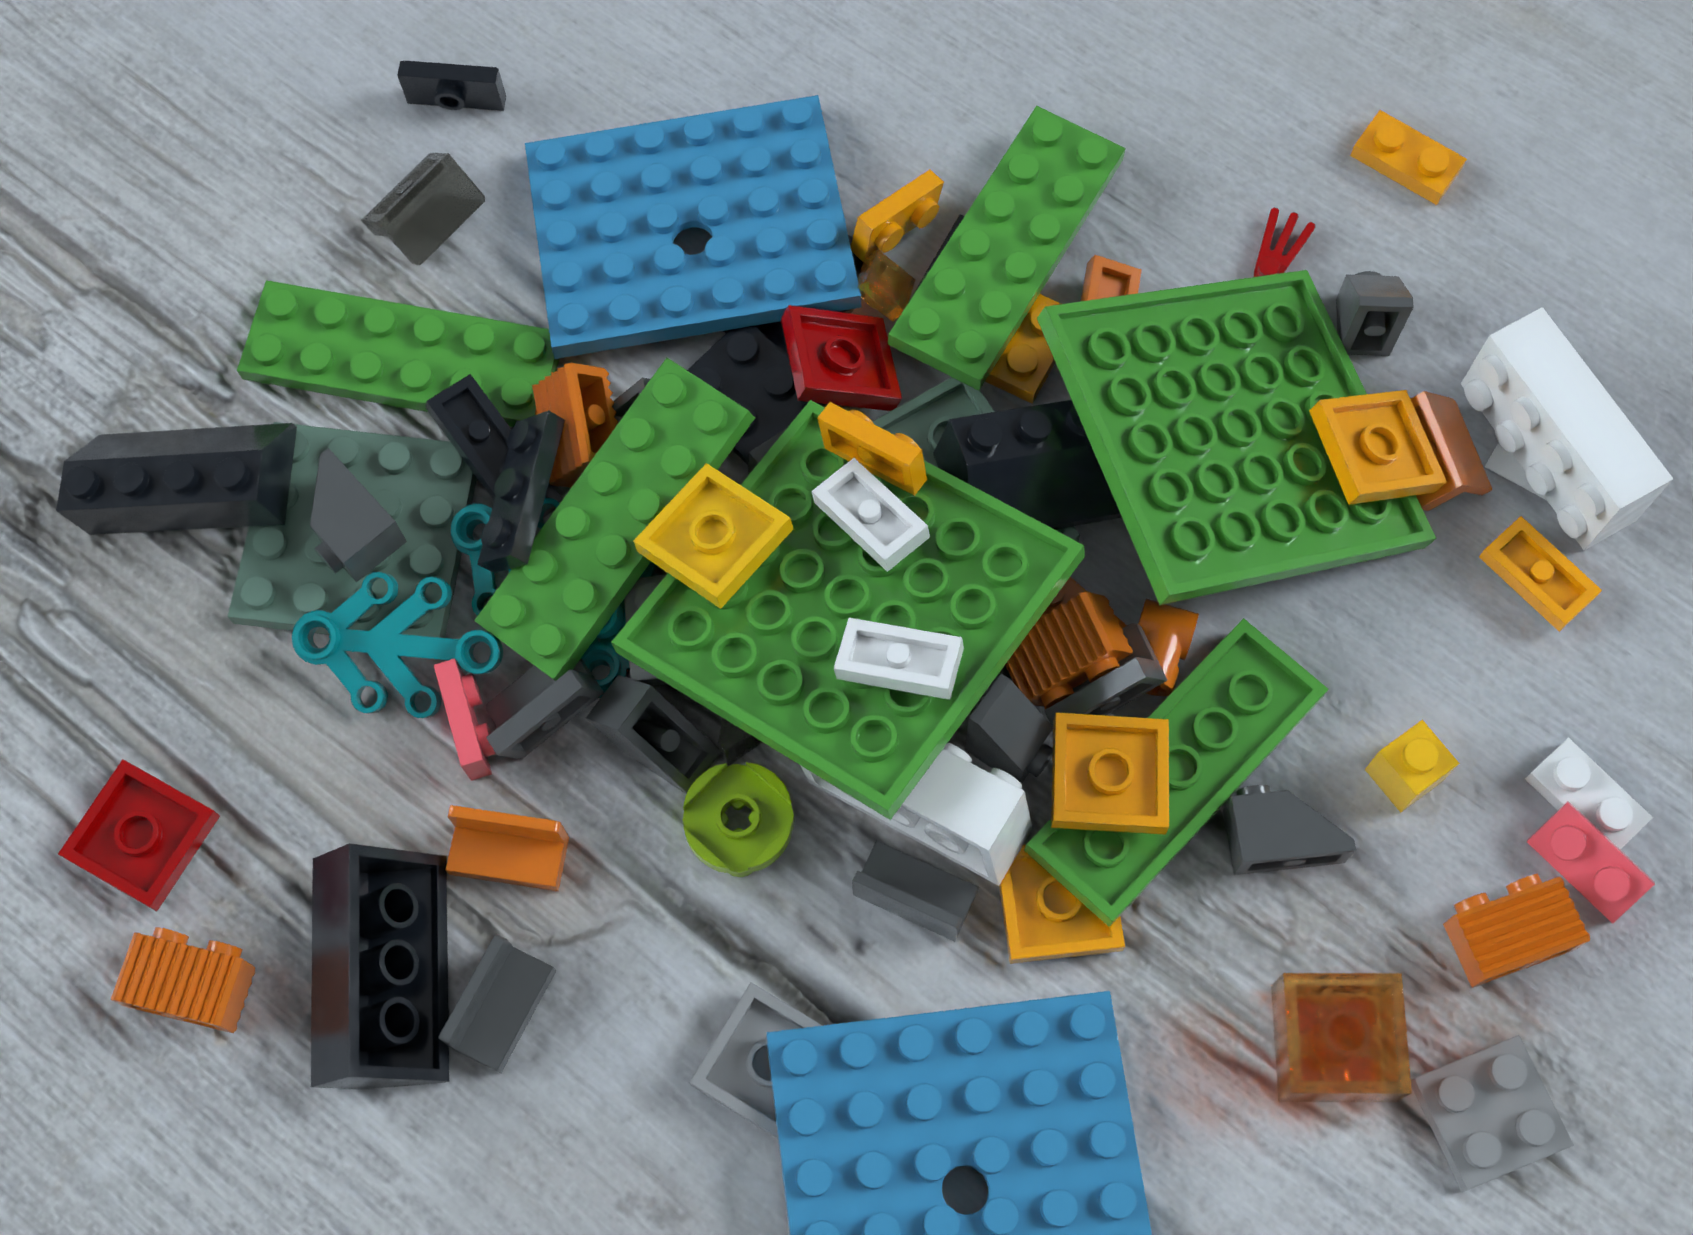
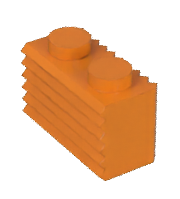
[532,363,618,488]
[1005,591,1133,709]
[1443,873,1590,988]
[110,927,255,1033]

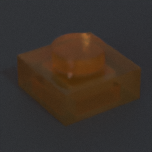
[857,249,916,322]

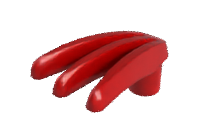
[1254,208,1316,277]

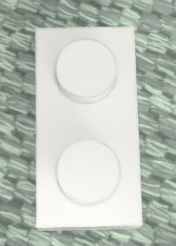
[812,458,930,572]
[834,618,964,700]
[1525,737,1653,850]

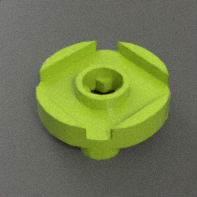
[682,762,795,877]

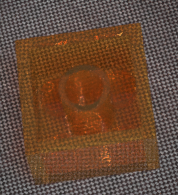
[1271,973,1412,1102]

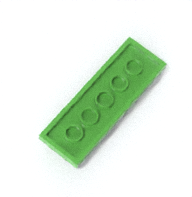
[888,105,1126,391]
[237,280,560,427]
[474,357,755,681]
[1024,618,1328,927]

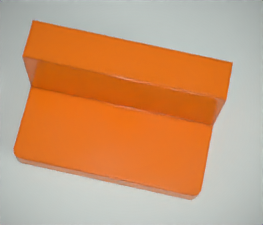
[1411,391,1492,511]
[445,805,569,892]

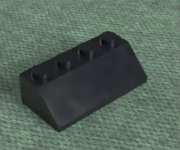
[933,400,1122,530]
[56,423,297,535]
[311,843,449,1089]

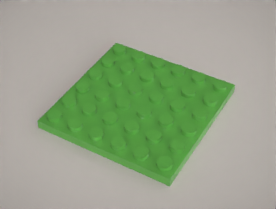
[1037,270,1437,605]
[611,400,1085,820]

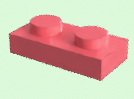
[434,658,496,781]
[1527,801,1655,924]

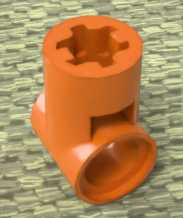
[1138,598,1199,697]

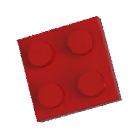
[781,305,902,411]
[58,759,220,912]

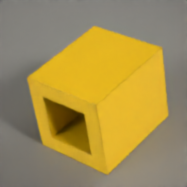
[1365,719,1460,813]

